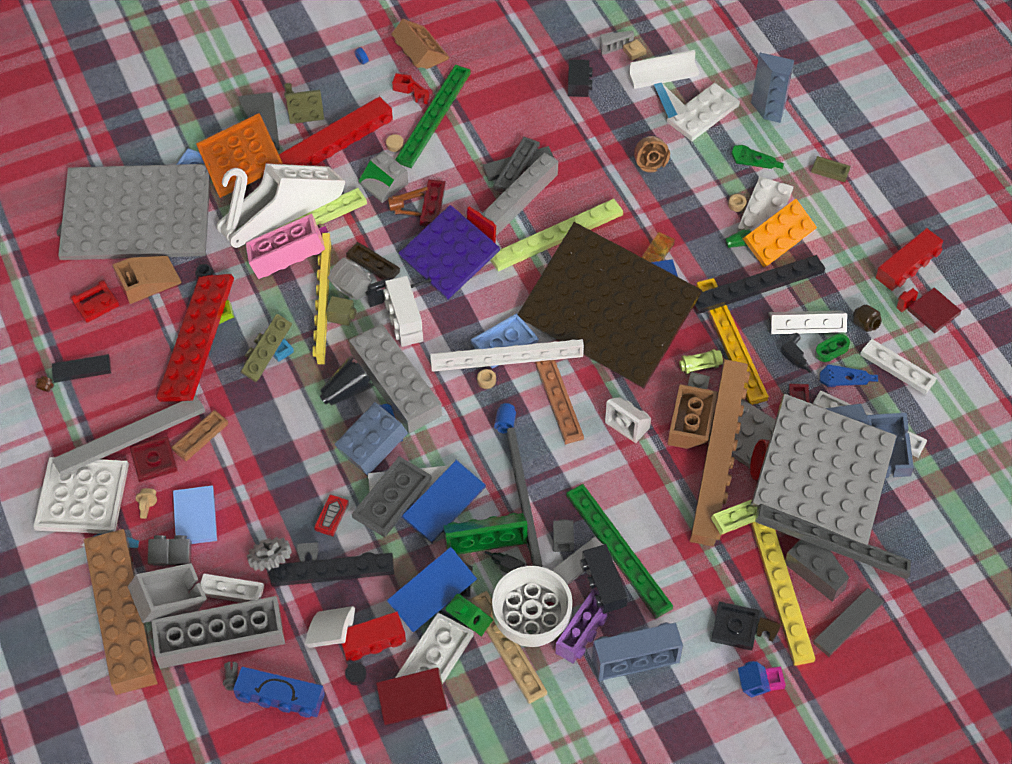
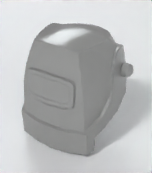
[328,257,372,300]

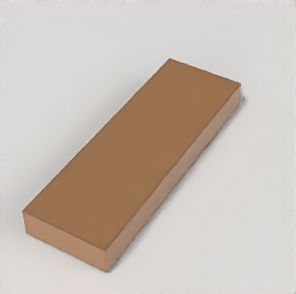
[172,410,228,461]

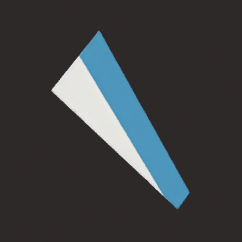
[654,82,689,118]

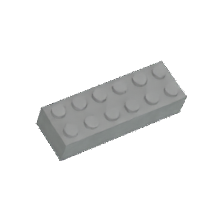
[349,323,442,434]
[151,596,285,669]

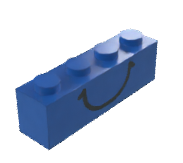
[233,667,325,718]

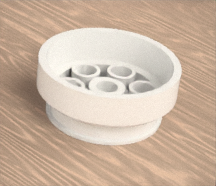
[492,566,572,647]

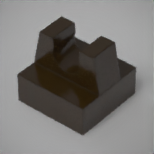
[757,617,781,642]

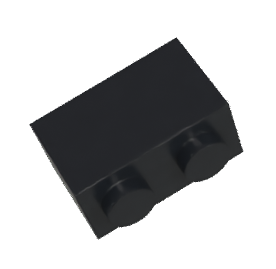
[568,59,593,97]

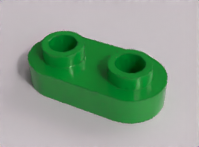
[815,334,850,362]

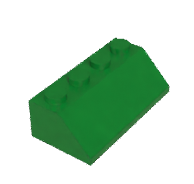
[443,513,528,555]

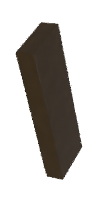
[346,242,400,280]

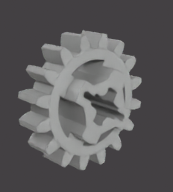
[247,537,292,571]

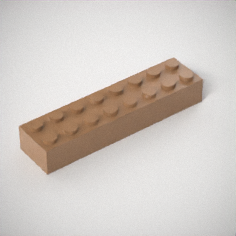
[83,529,158,695]

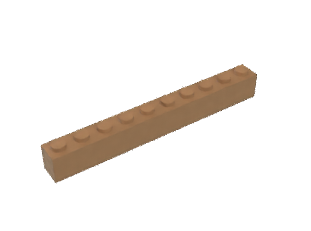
[690,359,750,547]

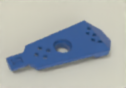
[819,364,878,387]

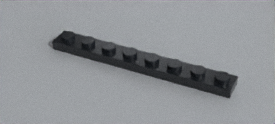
[693,255,826,315]

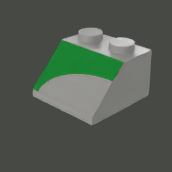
[358,151,408,203]

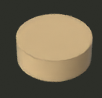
[386,135,404,152]
[728,194,747,212]
[477,369,496,389]

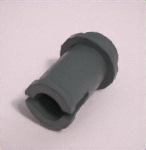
[223,662,238,691]

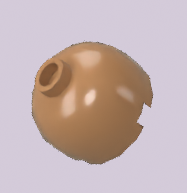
[634,136,670,172]

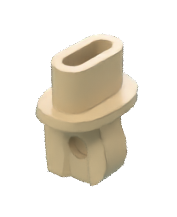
[136,488,157,518]

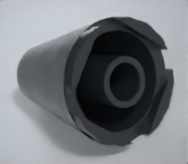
[319,355,374,406]

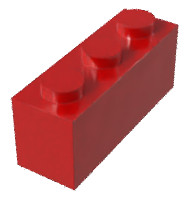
[340,612,406,662]

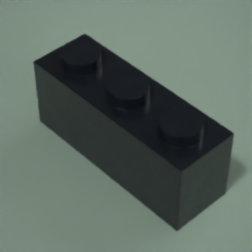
[580,544,628,614]

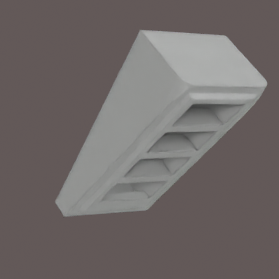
[600,31,634,55]

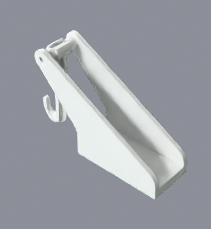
[216,164,345,248]

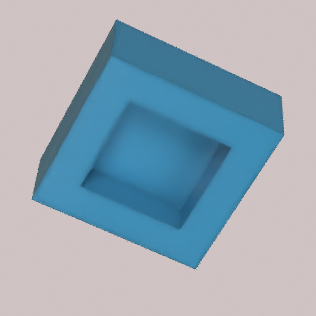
[273,339,294,362]

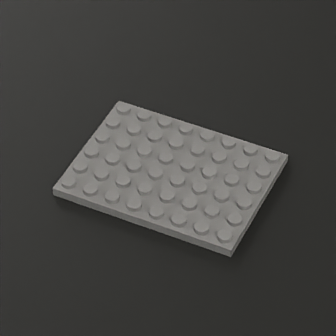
[59,164,210,260]

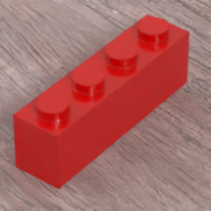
[876,228,944,291]

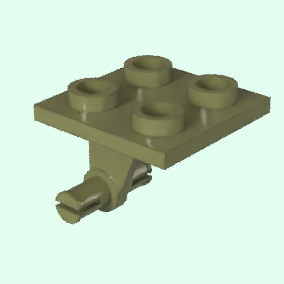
[284,83,324,124]

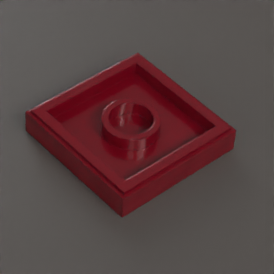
[908,287,962,334]
[130,436,178,482]

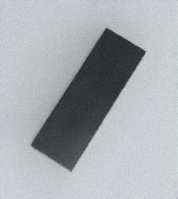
[52,354,112,383]

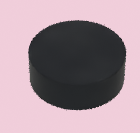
[345,663,367,685]

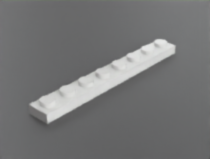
[430,339,584,372]

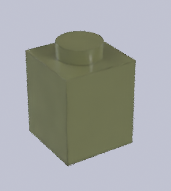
[326,296,356,326]

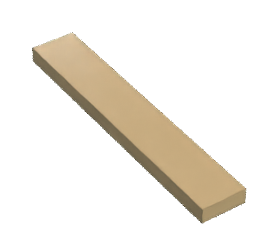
[469,591,547,704]

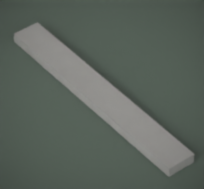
[52,395,205,476]

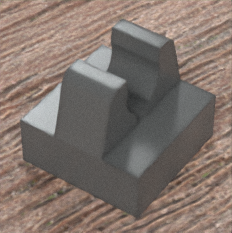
[297,542,319,562]

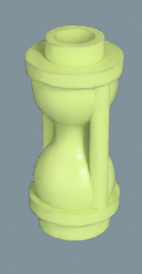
[679,349,723,374]

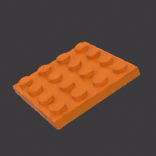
[196,113,283,198]

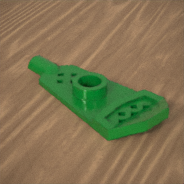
[732,145,784,169]

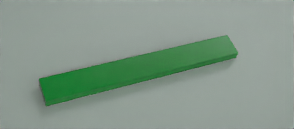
[395,65,471,169]
[566,484,673,619]

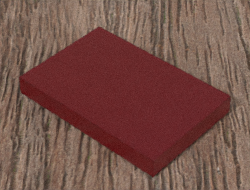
[376,667,448,726]

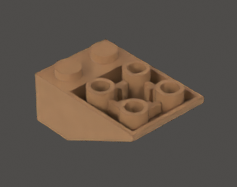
[113,256,182,304]

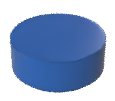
[354,47,369,65]

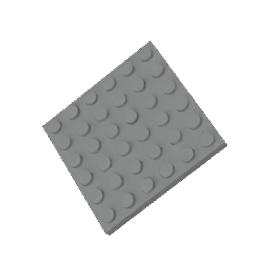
[751,394,896,545]

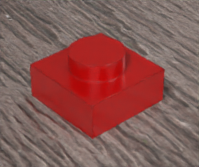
[896,288,918,313]

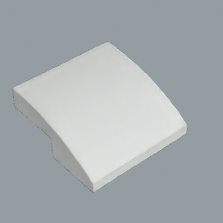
[305,606,355,648]

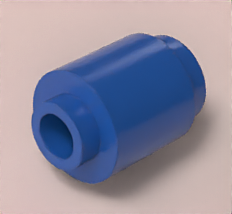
[494,403,516,433]

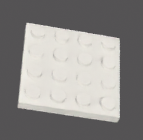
[33,457,129,534]

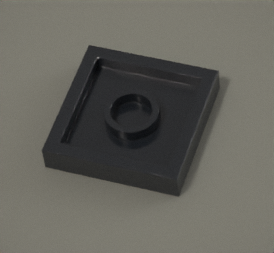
[711,601,760,651]

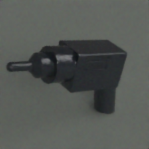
[781,333,812,373]
[485,551,525,573]

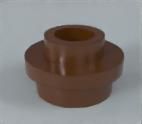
[35,376,54,392]

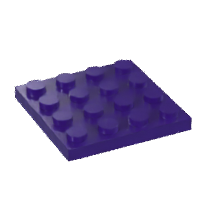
[398,205,500,300]

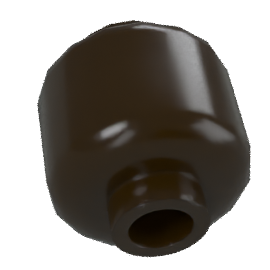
[853,304,882,332]

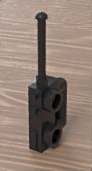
[365,277,431,307]

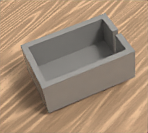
[128,563,207,623]

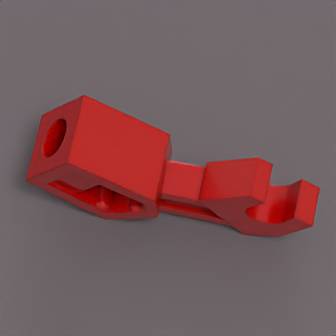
[392,73,430,104]

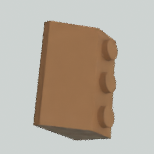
[391,19,450,69]
[668,384,718,449]

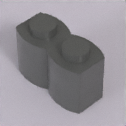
[148,535,192,566]

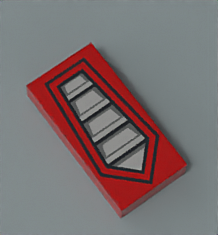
[314,494,349,537]

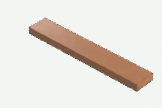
[535,360,584,444]

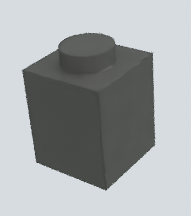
[553,519,574,552]

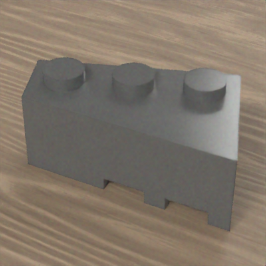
[785,539,849,602]

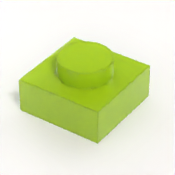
[219,300,234,324]

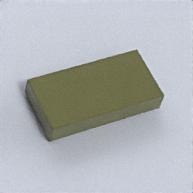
[811,156,851,183]

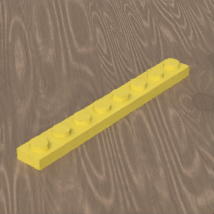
[313,233,331,364]
[751,522,815,666]

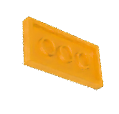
[742,199,817,268]

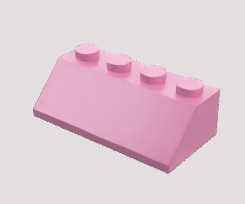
[246,214,325,279]

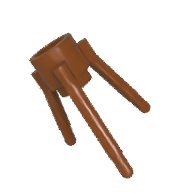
[388,187,428,216]

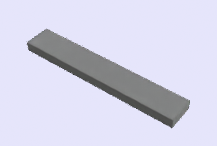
[510,537,603,624]

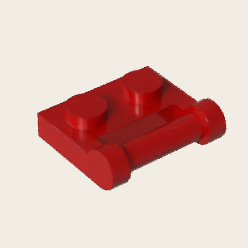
[70,280,119,323]

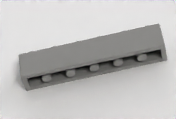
[481,153,558,236]

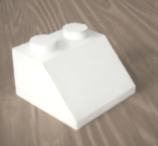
[605,397,651,443]

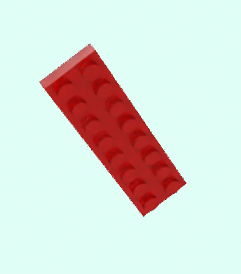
[156,274,234,402]

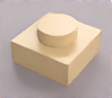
[623,39,646,60]

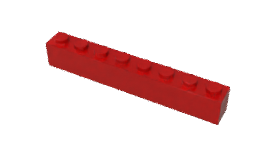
[279,96,393,166]

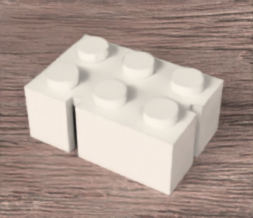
[383,276,423,347]

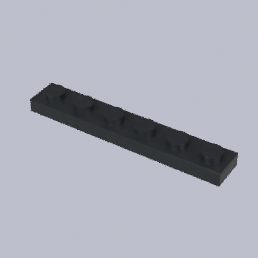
[271,553,394,587]

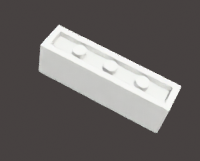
[629,50,699,89]
[768,311,847,334]

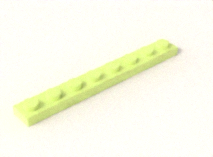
[490,199,623,271]

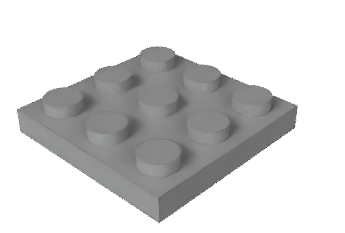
[708,399,775,468]

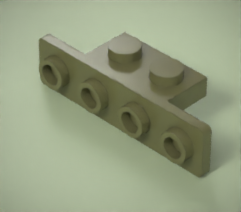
[241,314,292,382]

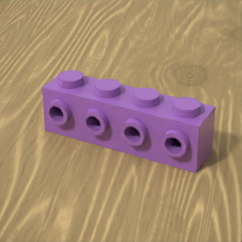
[555,590,608,664]

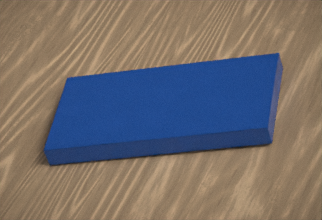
[402,460,486,544]
[387,547,477,633]

